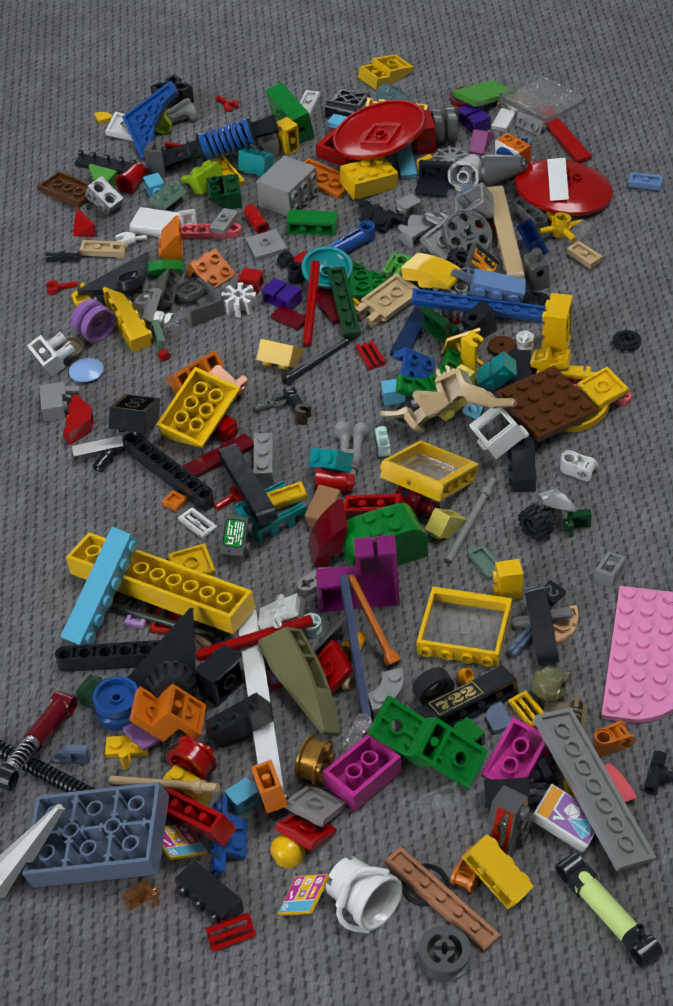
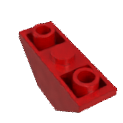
[63,395,94,445]

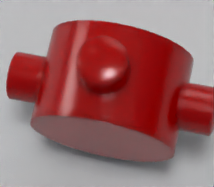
[157,348,171,362]

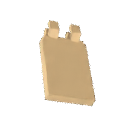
[355,273,419,328]

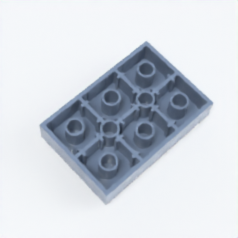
[22,782,169,888]

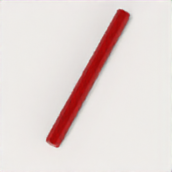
[303,260,320,347]
[196,615,313,662]

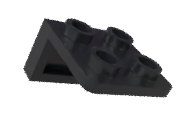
[415,160,452,197]

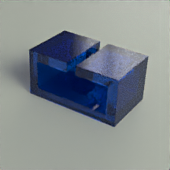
[516,218,548,255]

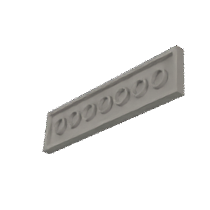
[533,707,656,871]

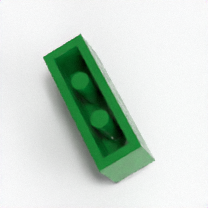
[286,209,339,236]

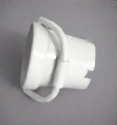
[326,856,402,933]

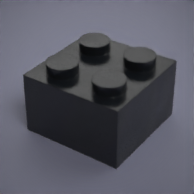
[195,644,246,707]

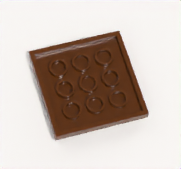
[494,366,599,442]

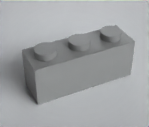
[253,433,275,488]

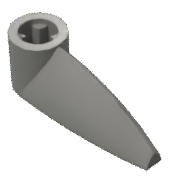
[537,488,576,512]

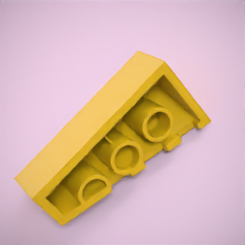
[102,287,153,352]

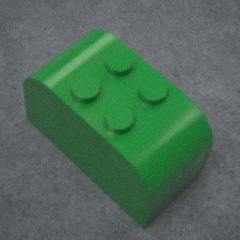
[341,503,428,566]

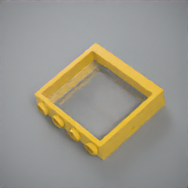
[380,440,479,502]
[416,586,512,667]

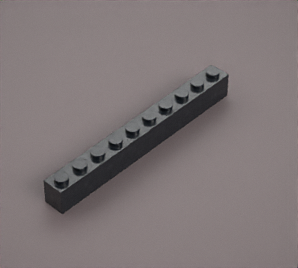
[506,350,536,492]

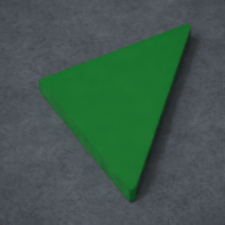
[348,261,388,301]

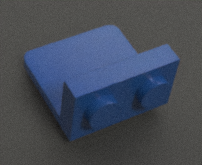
[393,348,435,379]

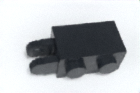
[483,777,547,809]

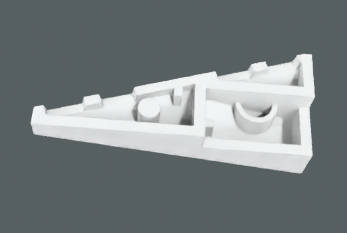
[0,804,64,898]

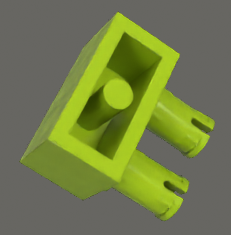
[181,160,224,194]

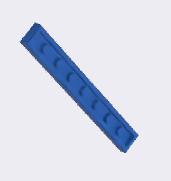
[411,288,546,323]

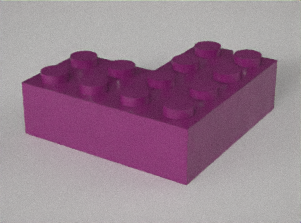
[316,535,400,612]

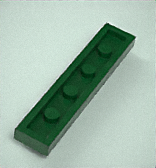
[327,266,361,338]

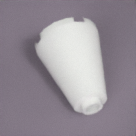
[448,154,481,191]

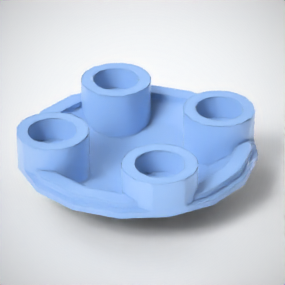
[69,358,104,384]

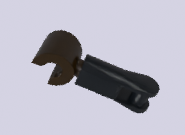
[283,387,312,425]

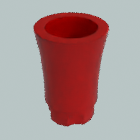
[115,162,148,194]
[314,467,354,493]

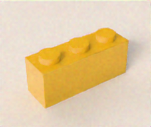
[462,834,534,909]

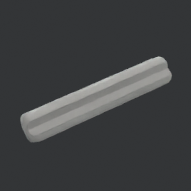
[512,607,573,629]

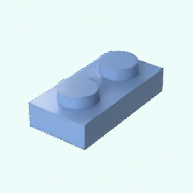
[628,172,663,191]

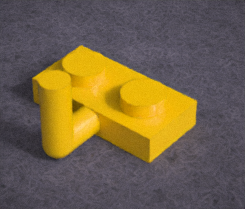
[105,736,149,770]

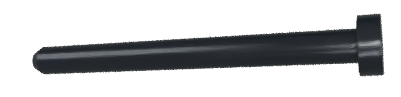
[281,338,350,386]

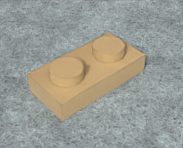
[566,241,603,269]

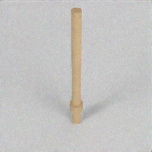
[109,776,220,793]

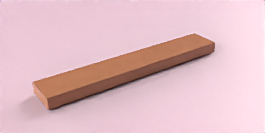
[385,846,501,952]

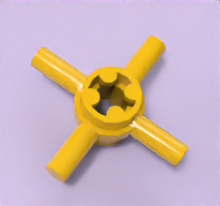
[538,212,584,243]

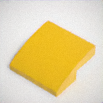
[530,346,572,370]

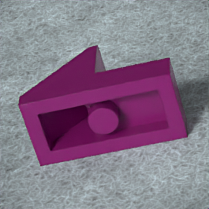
[469,129,494,155]

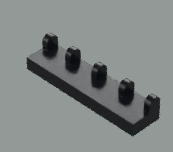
[74,149,137,175]

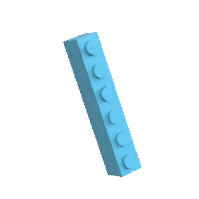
[60,527,140,645]

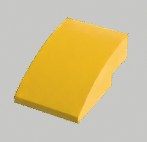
[358,54,414,90]
[401,253,461,289]

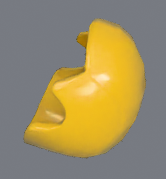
[270,834,306,869]

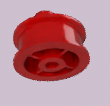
[166,735,217,781]

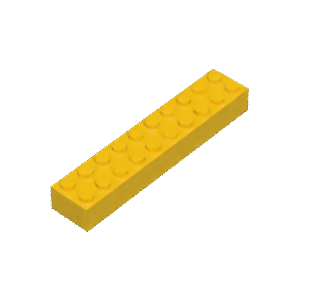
[66,532,256,635]

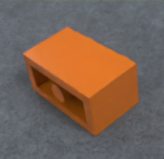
[251,760,288,813]

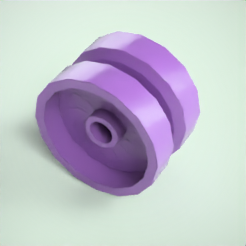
[71,298,116,344]

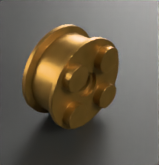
[295,734,336,786]

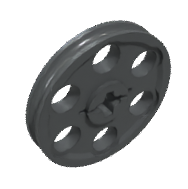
[442,209,492,253]

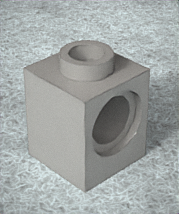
[395,194,422,219]

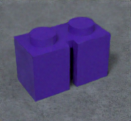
[458,104,491,133]
[262,278,302,310]

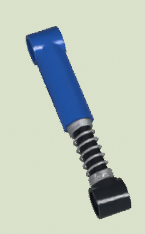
[287,221,376,284]

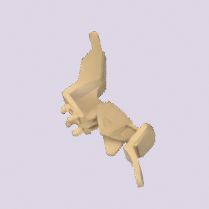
[380,365,517,433]

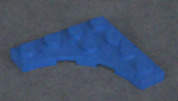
[122,81,179,161]

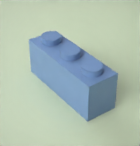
[470,268,526,303]

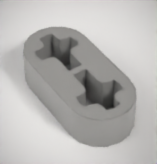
[298,567,325,596]

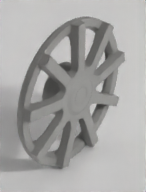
[433,146,468,164]

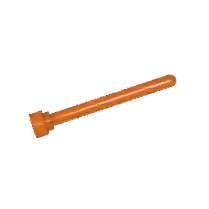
[348,575,401,667]

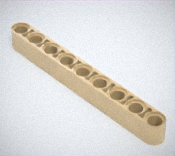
[487,186,525,279]

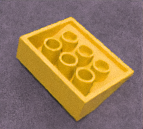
[156,367,241,448]

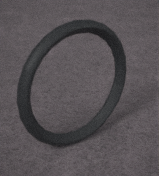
[401,863,450,906]

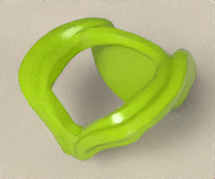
[155,107,172,134]

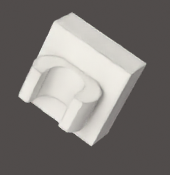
[178,209,197,226]

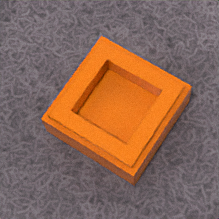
[161,490,188,512]

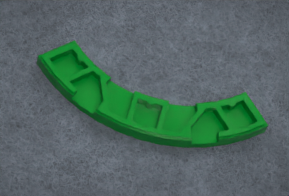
[395,348,462,397]

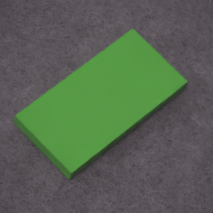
[453,80,516,107]

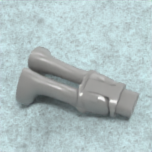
[159,98,198,123]
[335,421,370,479]

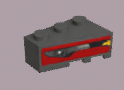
[485,785,529,857]

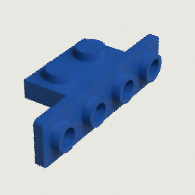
[210,795,247,879]

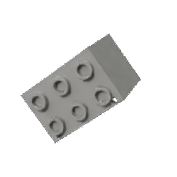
[256,155,319,216]

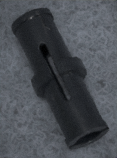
[46,250,80,263]

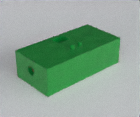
[266,82,315,144]

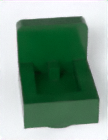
[563,509,592,537]

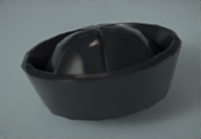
[117,270,145,291]

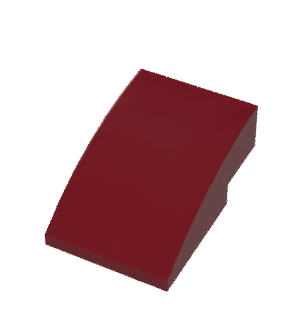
[309,499,348,567]

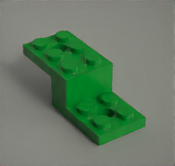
[367,696,488,789]

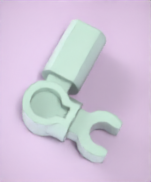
[375,426,391,457]

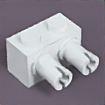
[27,331,76,377]

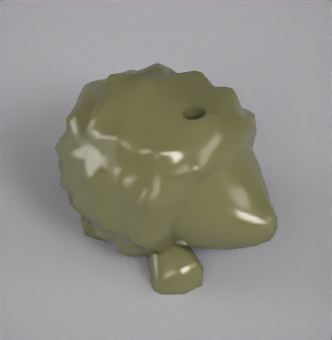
[531,666,572,703]

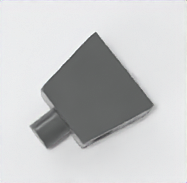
[523,248,550,291]

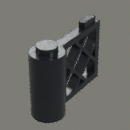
[325,89,371,117]

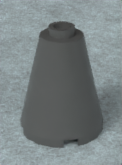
[481,154,528,187]

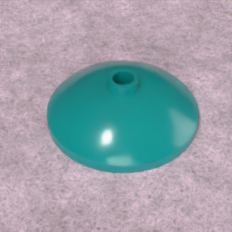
[302,246,353,289]

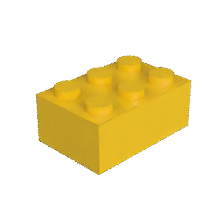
[339,157,398,200]
[541,293,573,353]

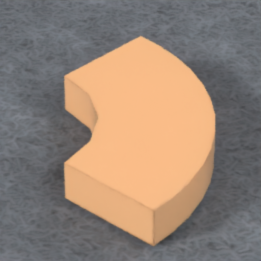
[553,605,578,645]

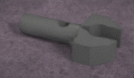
[253,393,287,413]

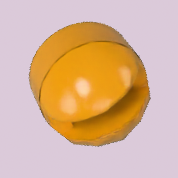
[456,668,474,685]

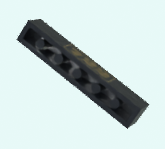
[394,665,519,732]

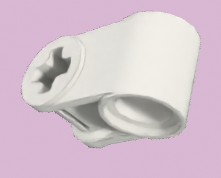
[560,450,598,482]

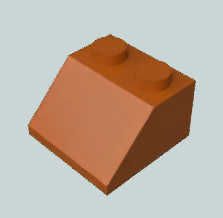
[158,215,183,261]

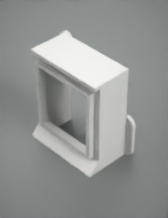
[469,407,529,459]

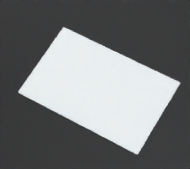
[72,436,124,456]

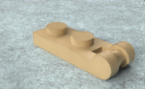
[79,240,128,259]

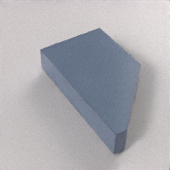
[450,267,474,284]
[485,701,511,735]
[51,745,91,764]

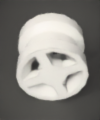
[516,331,534,350]

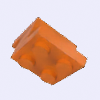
[129,684,206,742]

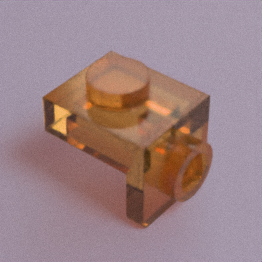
[122,879,160,912]

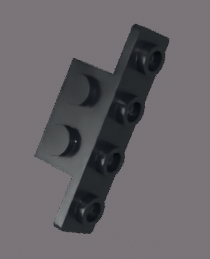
[354,198,409,233]

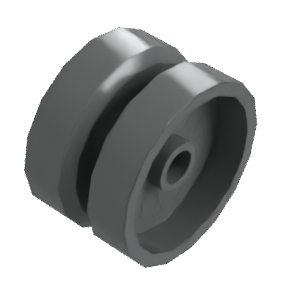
[430,106,458,144]

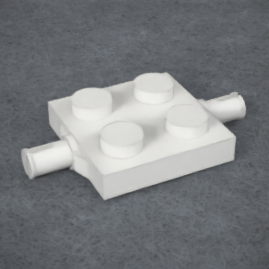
[258,593,300,629]

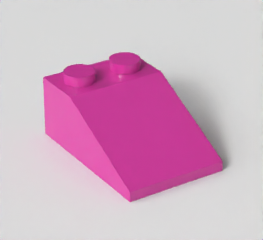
[482,717,551,782]

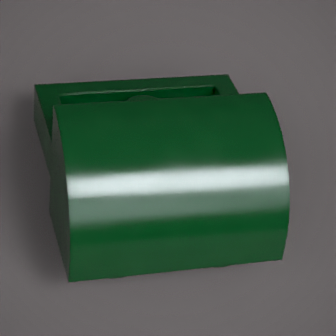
[419,306,460,345]

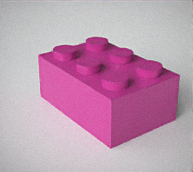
[323,734,402,812]

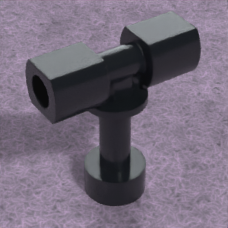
[644,751,673,795]

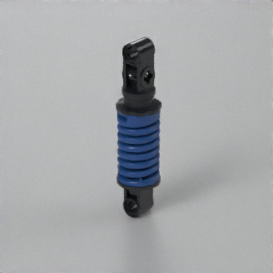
[162,115,280,169]

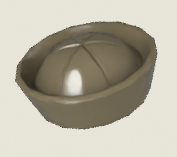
[55,337,84,361]

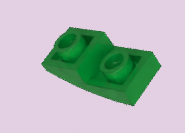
[147,259,184,277]

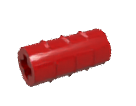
[243,204,270,234]

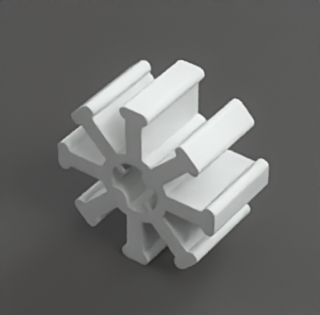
[221,283,257,317]

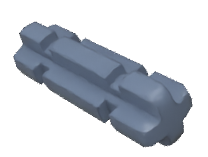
[507,624,533,657]

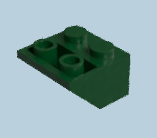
[206,174,242,209]

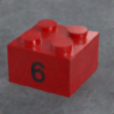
[412,109,436,155]

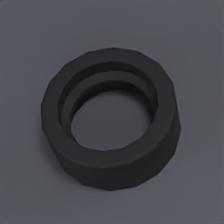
[412,667,454,705]

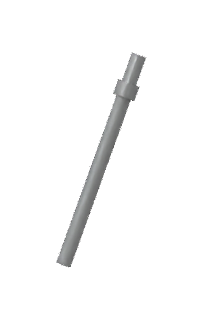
[444,477,497,563]

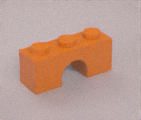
[166,350,224,393]

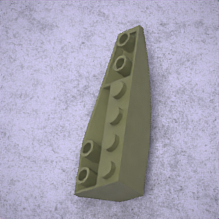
[257,627,340,736]

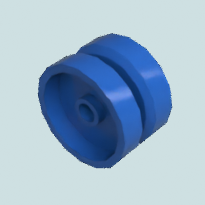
[93,676,138,731]

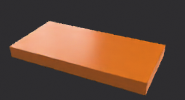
[304,158,347,199]

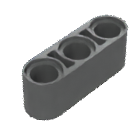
[514,197,547,235]
[155,268,179,311]

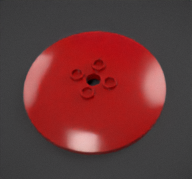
[333,100,426,160]
[515,159,613,216]

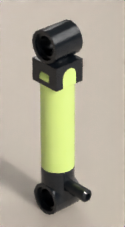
[555,852,663,968]

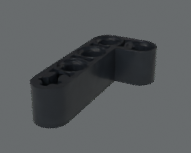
[525,586,560,666]

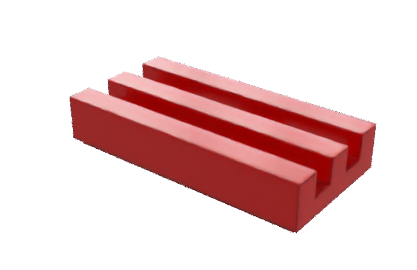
[356,340,386,371]
[205,912,257,951]

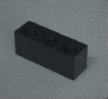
[205,692,274,748]
[175,860,244,929]

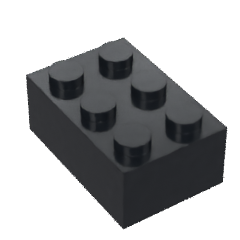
[109,394,160,435]

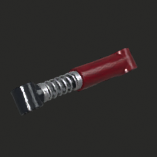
[0,691,78,791]

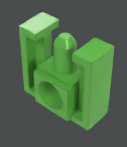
[382,253,412,281]

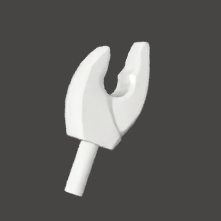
[115,232,147,247]

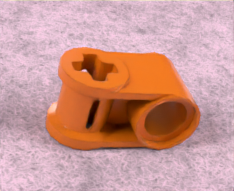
[593,721,636,756]
[450,846,479,893]

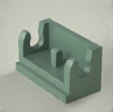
[148,180,187,210]

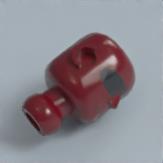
[394,481,441,518]

